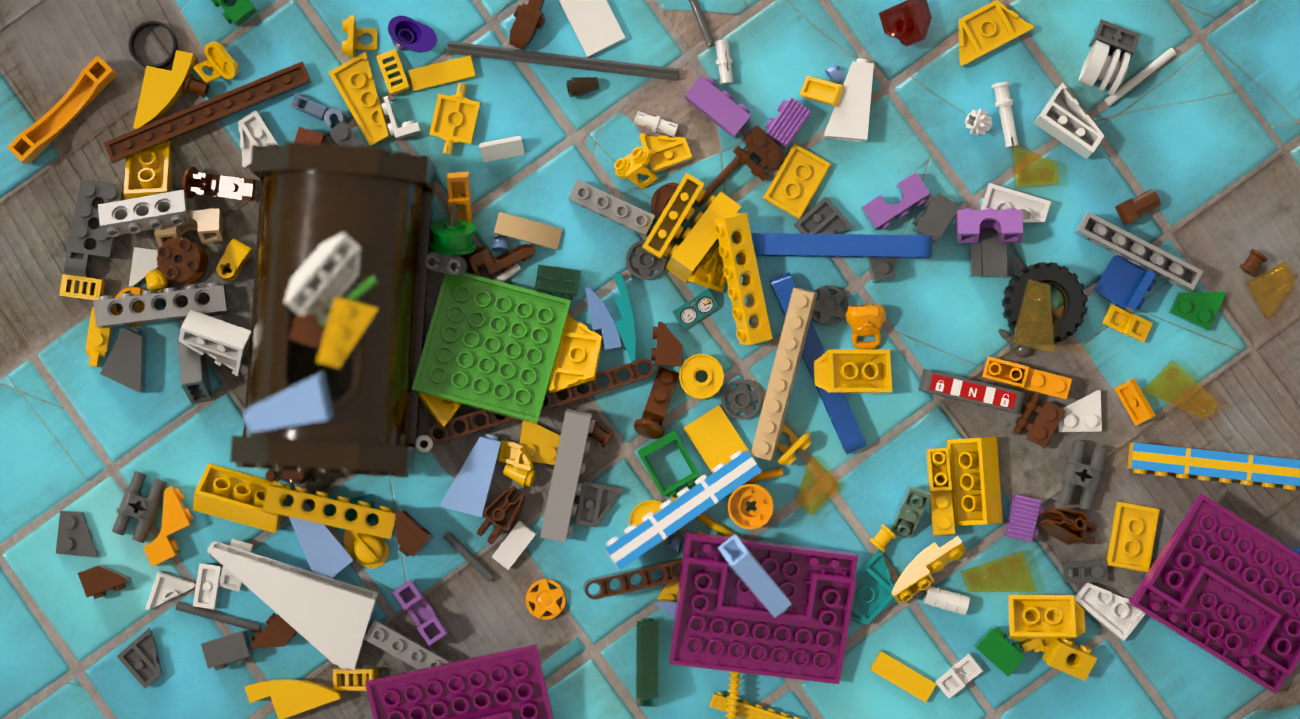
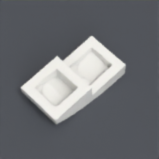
[492,521,537,570]
[935,653,983,698]

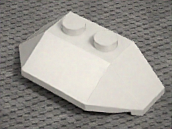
[284,233,361,316]

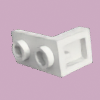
[382,96,422,140]

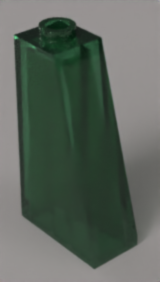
[636,618,658,707]

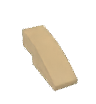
[494,212,562,250]

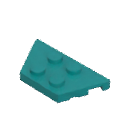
[850,549,894,625]

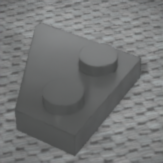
[794,196,853,234]
[574,481,623,527]
[56,511,99,558]
[117,628,163,688]

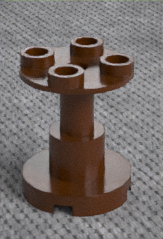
[157,237,208,284]

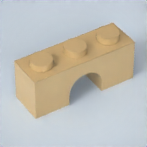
[155,208,224,247]

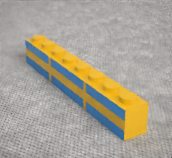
[1127,443,1300,490]

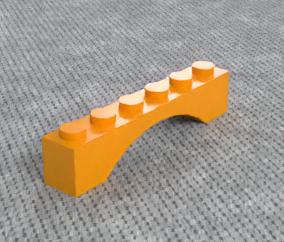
[7,55,118,165]

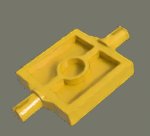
[429,83,481,155]

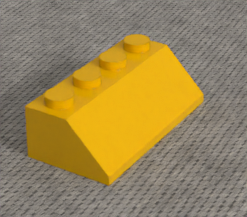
[947,437,1003,526]
[193,463,291,533]

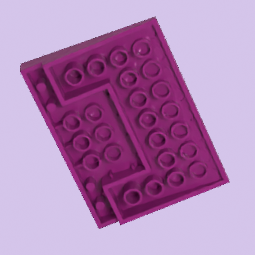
[1128,493,1300,694]
[669,532,858,684]
[365,644,554,719]

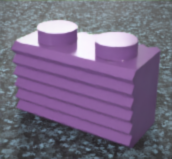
[765,97,811,149]
[1004,494,1043,543]

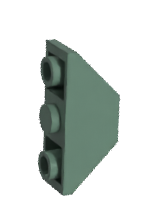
[891,486,931,538]

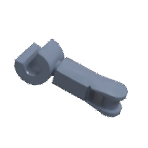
[289,93,347,128]

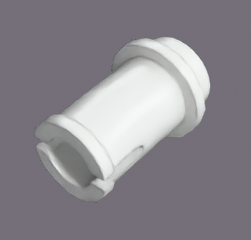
[416,435,433,452]

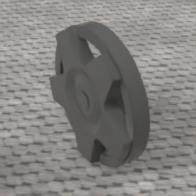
[626,240,666,280]
[812,285,848,325]
[721,380,761,420]

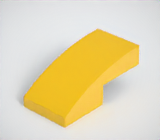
[1101,305,1153,343]

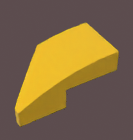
[498,440,533,471]

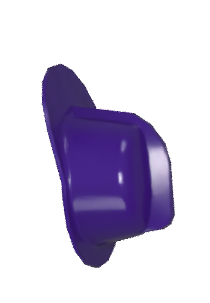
[388,16,437,52]

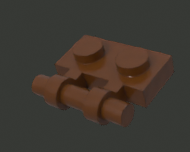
[733,125,787,181]
[1013,394,1066,449]
[265,469,310,484]

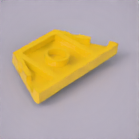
[958,0,1034,67]
[548,314,603,393]

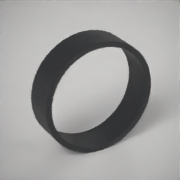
[129,21,178,69]

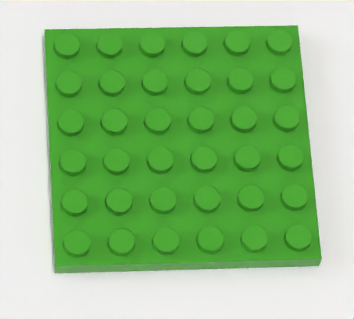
[412,272,571,424]

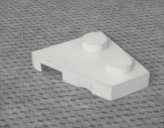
[238,110,278,169]
[1057,390,1102,432]

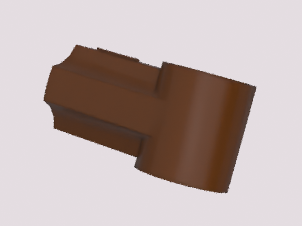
[1115,189,1161,226]

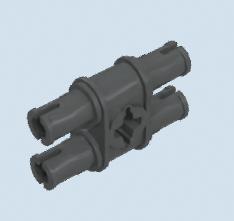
[425,252,468,275]
[1058,440,1107,511]
[112,471,167,543]

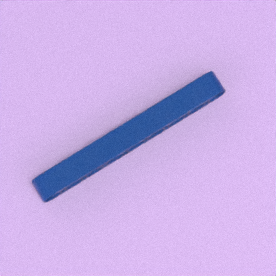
[751,233,932,259]
[769,272,867,455]

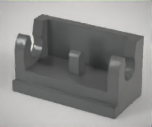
[1089,19,1141,59]

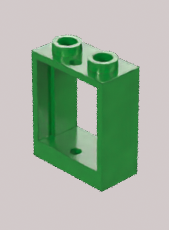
[637,430,700,498]

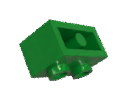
[974,627,1025,677]

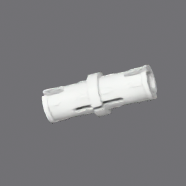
[715,40,734,84]
[634,111,678,137]

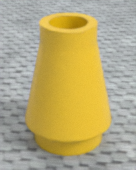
[503,463,537,487]

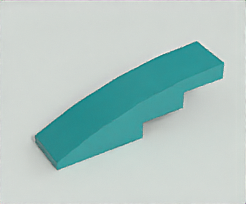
[613,273,636,362]

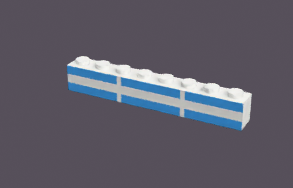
[604,450,761,571]

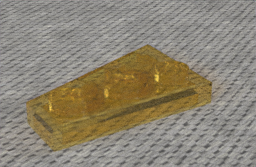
[960,551,1037,592]

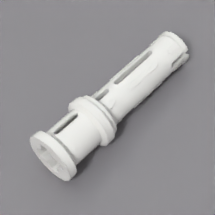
[991,81,1019,148]

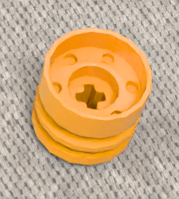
[728,483,774,530]

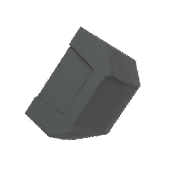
[969,228,1015,278]

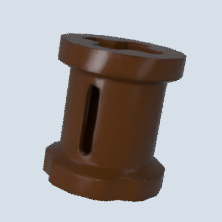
[184,74,210,99]
[1239,249,1268,277]
[587,421,614,448]

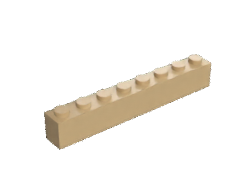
[750,288,818,461]

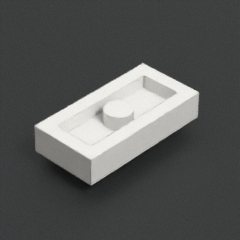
[193,563,222,609]

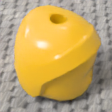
[145,269,168,292]

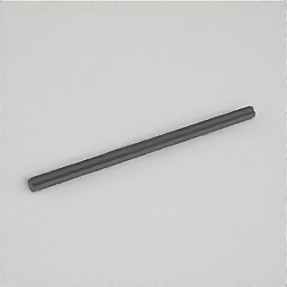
[447,41,679,81]

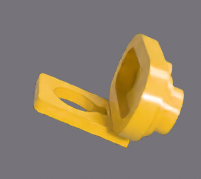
[342,15,378,58]
[194,41,239,83]
[614,146,657,189]
[777,424,812,466]

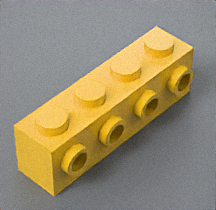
[642,173,706,260]

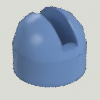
[825,65,844,83]
[492,236,509,252]
[666,534,683,553]

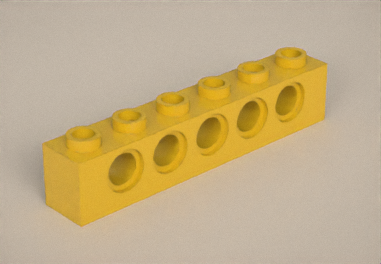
[714,213,772,345]
[262,482,395,539]

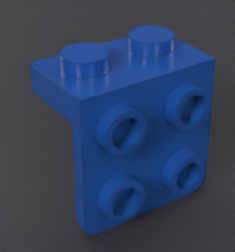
[1094,256,1156,313]

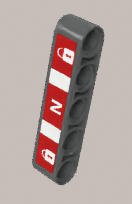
[918,369,1025,414]

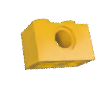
[1042,638,1097,681]

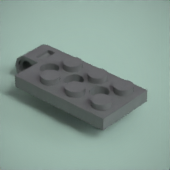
[64,180,124,278]

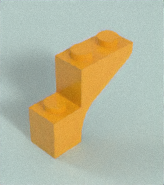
[143,486,194,567]

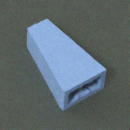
[244,372,333,433]
[440,434,501,517]
[289,500,356,578]
[718,534,792,618]

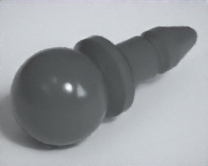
[998,329,1031,358]

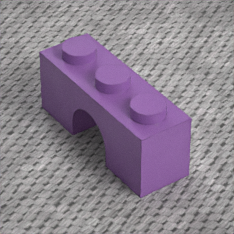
[861,172,930,230]
[956,208,1023,243]
[392,579,449,646]

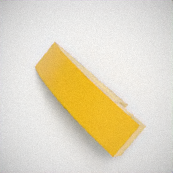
[133,50,197,129]
[244,678,343,719]

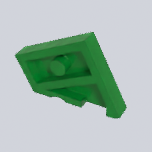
[1169,292,1226,331]

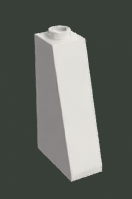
[823,59,874,143]

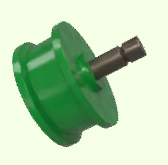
[429,203,477,255]

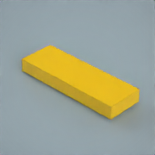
[409,55,476,92]
[870,651,937,703]

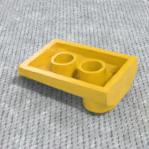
[814,349,892,395]
[1008,595,1085,641]

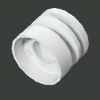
[1078,40,1131,96]

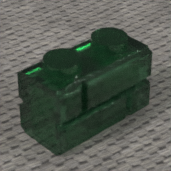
[535,264,581,301]

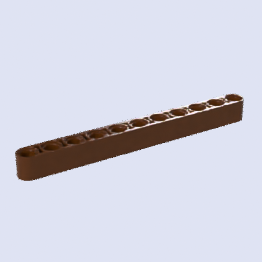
[429,359,654,443]

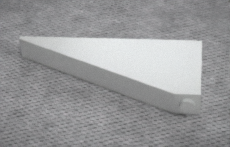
[207,541,378,670]

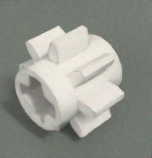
[965,109,992,136]

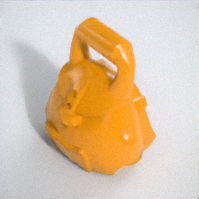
[845,304,887,350]

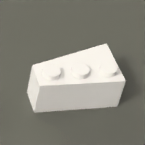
[1034,83,1104,159]
[179,310,252,376]

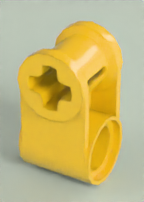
[216,239,253,281]

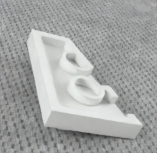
[980,183,1051,223]
[1074,583,1145,641]

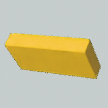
[799,76,845,107]

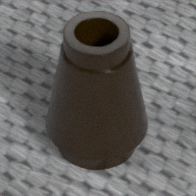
[566,77,599,98]

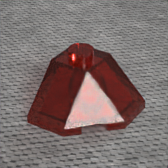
[879,0,932,47]

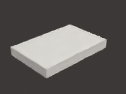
[559,0,625,58]

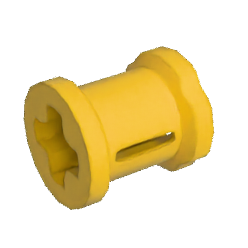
[869,524,897,553]

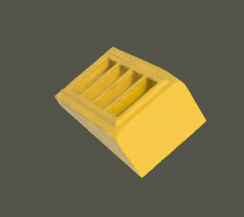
[376,49,411,96]
[59,274,106,301]
[333,667,379,691]

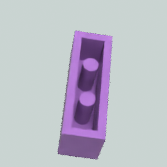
[685,76,751,138]

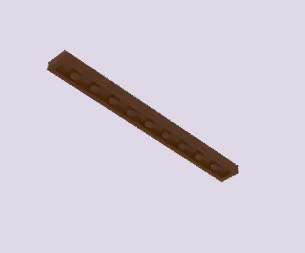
[104,61,311,164]

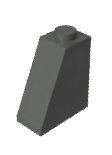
[100,326,146,393]
[177,339,213,404]

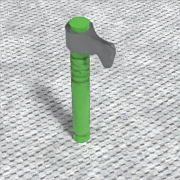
[310,275,378,327]

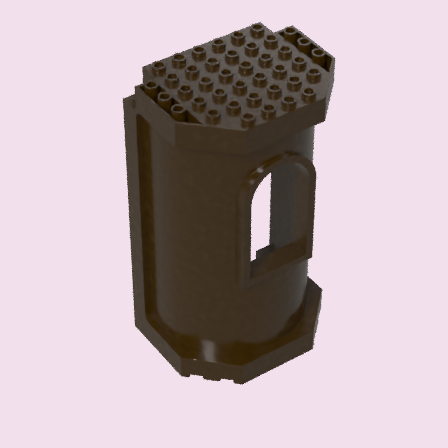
[230,142,436,477]

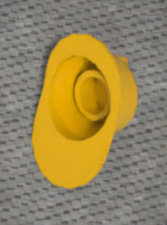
[343,523,389,569]

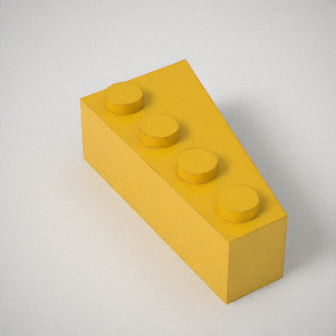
[665,191,741,283]

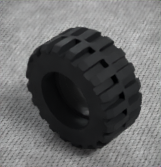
[1002,262,1088,345]

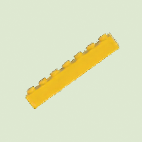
[709,691,801,719]

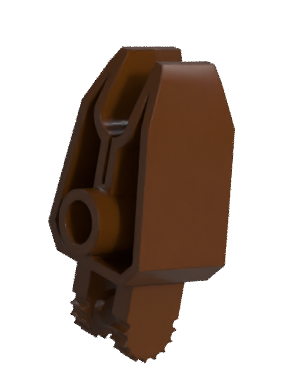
[509,0,546,50]
[477,486,526,544]
[1040,508,1097,545]

